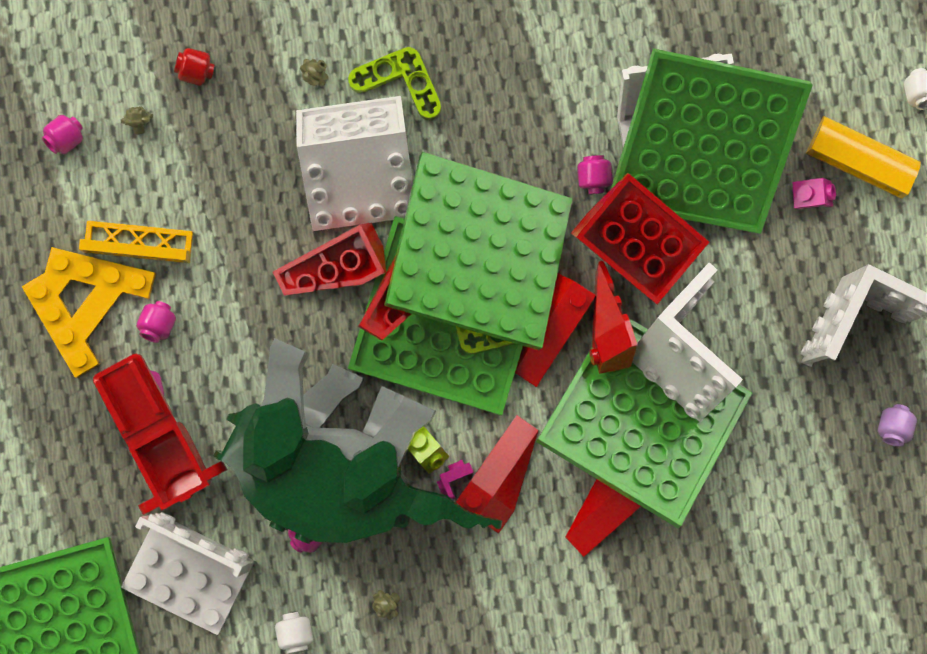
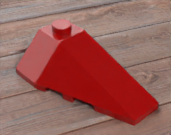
[273,222,386,296]
[358,256,412,341]
[589,261,638,374]
[515,273,596,387]
[455,415,539,534]
[565,479,641,557]

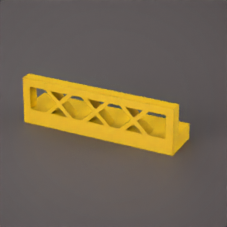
[79,221,193,263]

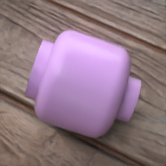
[878,404,917,446]

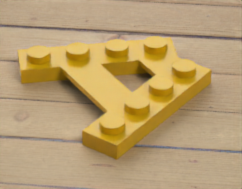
[22,247,156,378]

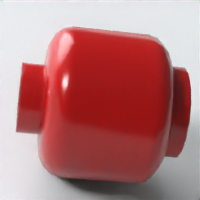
[174,48,215,86]

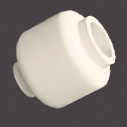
[904,68,927,110]
[275,612,313,654]

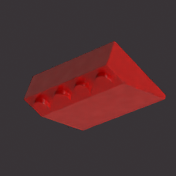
[571,173,709,305]

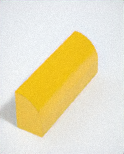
[806,116,921,199]

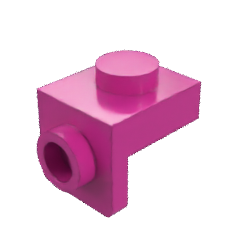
[792,178,836,209]
[437,460,473,499]

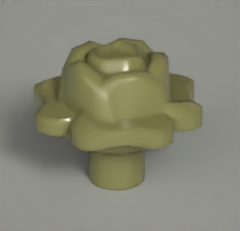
[300,59,328,87]
[121,106,153,135]
[372,590,400,620]

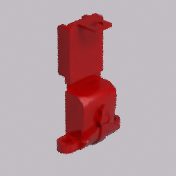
[93,354,228,515]

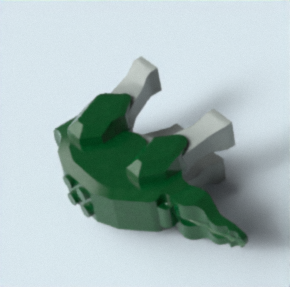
[213,338,502,544]

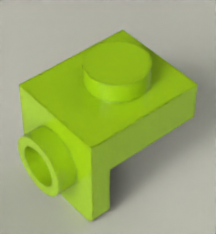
[408,427,449,474]

